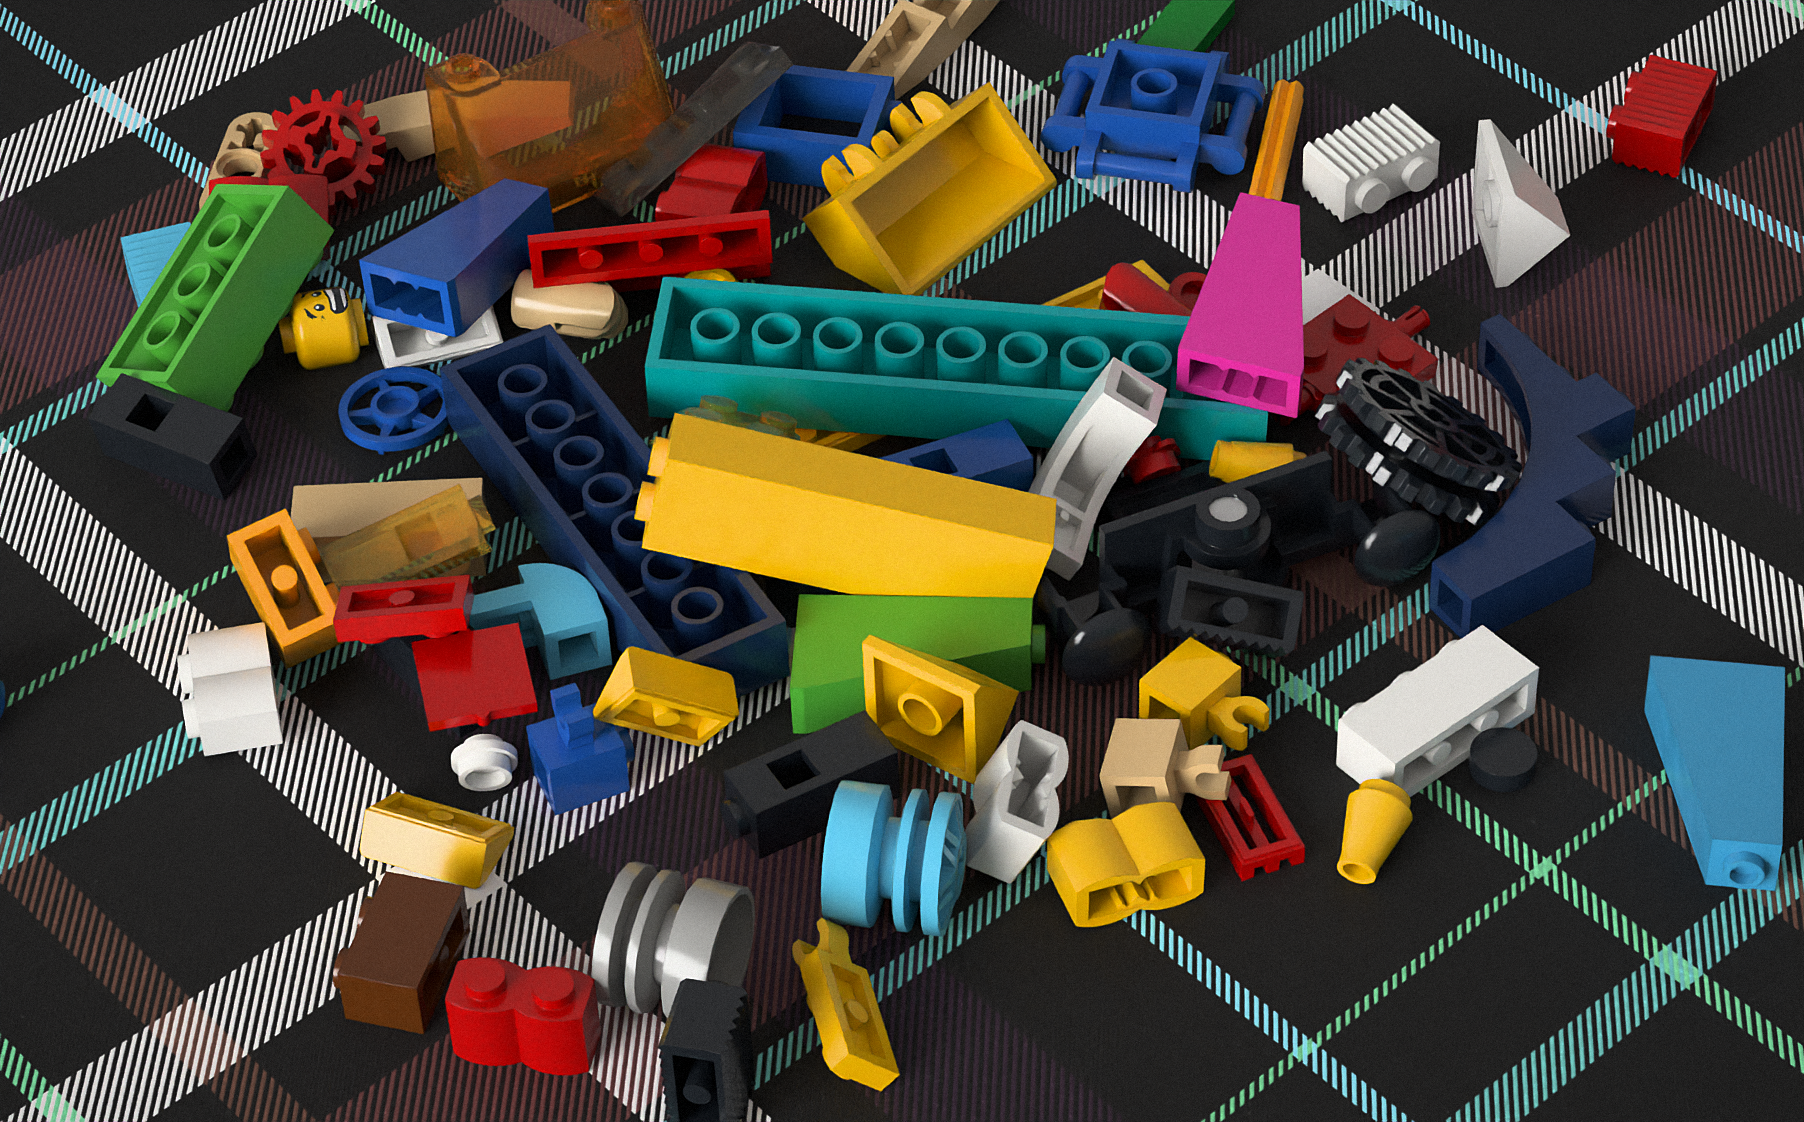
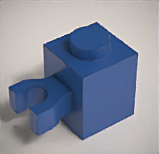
[526,683,635,816]

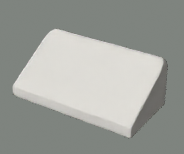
[371,305,503,369]

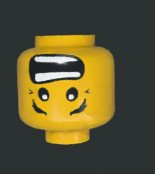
[278,287,369,370]

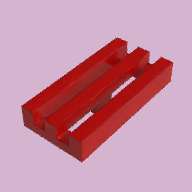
[1193,754,1305,881]

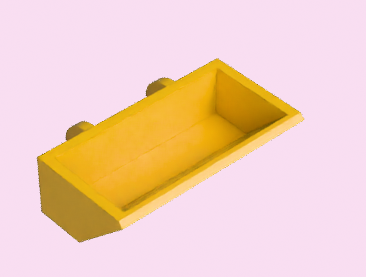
[802,82,1057,296]

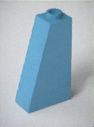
[1644,656,1785,891]

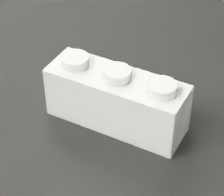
[1336,625,1539,797]

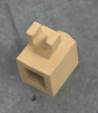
[1099,718,1232,820]

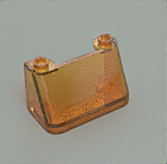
[424,0,682,213]

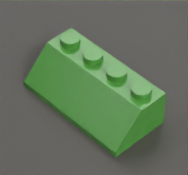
[96,184,334,412]

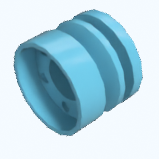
[821,780,967,937]

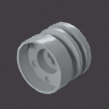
[591,862,755,1019]

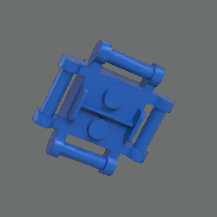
[1040,38,1266,193]

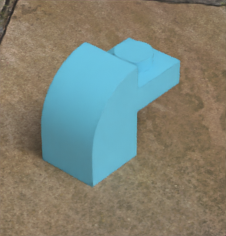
[469,563,612,680]

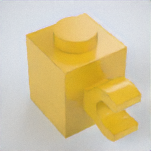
[1139,636,1270,751]

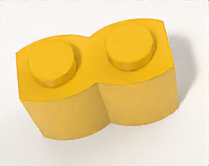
[1047,802,1205,927]

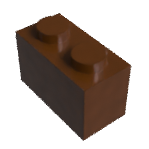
[333,871,471,1034]

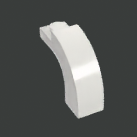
[1028,357,1167,581]

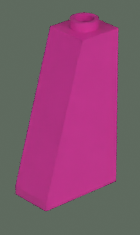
[1176,192,1304,418]

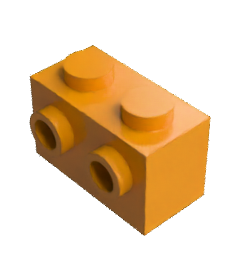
[227,509,344,669]

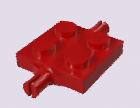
[1270,294,1439,426]

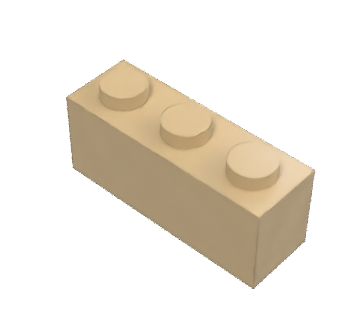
[291,478,489,583]

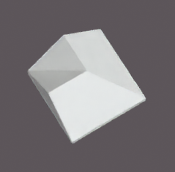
[1472,119,1570,288]

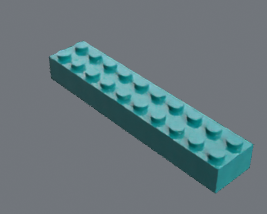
[645,276,1268,460]

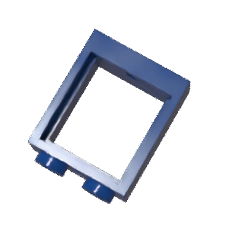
[733,61,903,188]

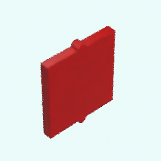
[411,623,538,732]

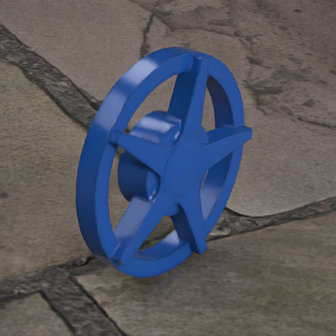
[338,367,449,455]

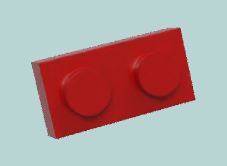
[333,574,474,644]

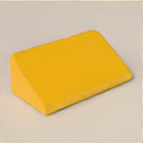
[593,646,739,747]
[360,791,515,889]

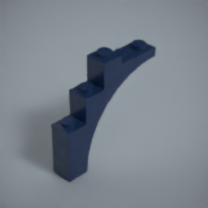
[1429,314,1636,638]

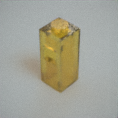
[318,484,496,594]

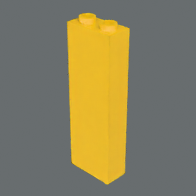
[634,413,1057,598]

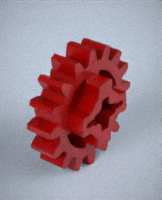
[260,89,387,215]

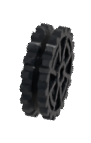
[1315,358,1522,525]

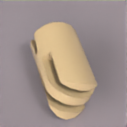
[511,269,628,339]

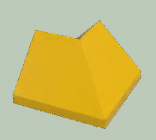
[862,634,1019,785]

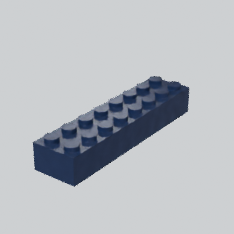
[440,324,790,698]

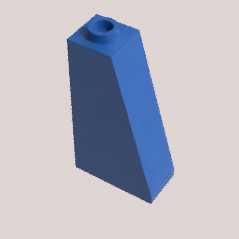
[359,178,555,338]

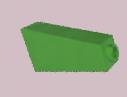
[790,594,1046,734]

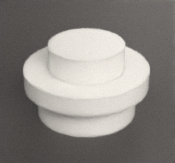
[451,734,518,791]

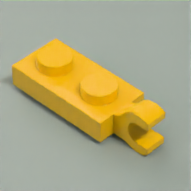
[792,917,900,1091]

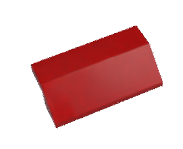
[527,210,773,293]

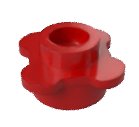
[1122,436,1181,485]

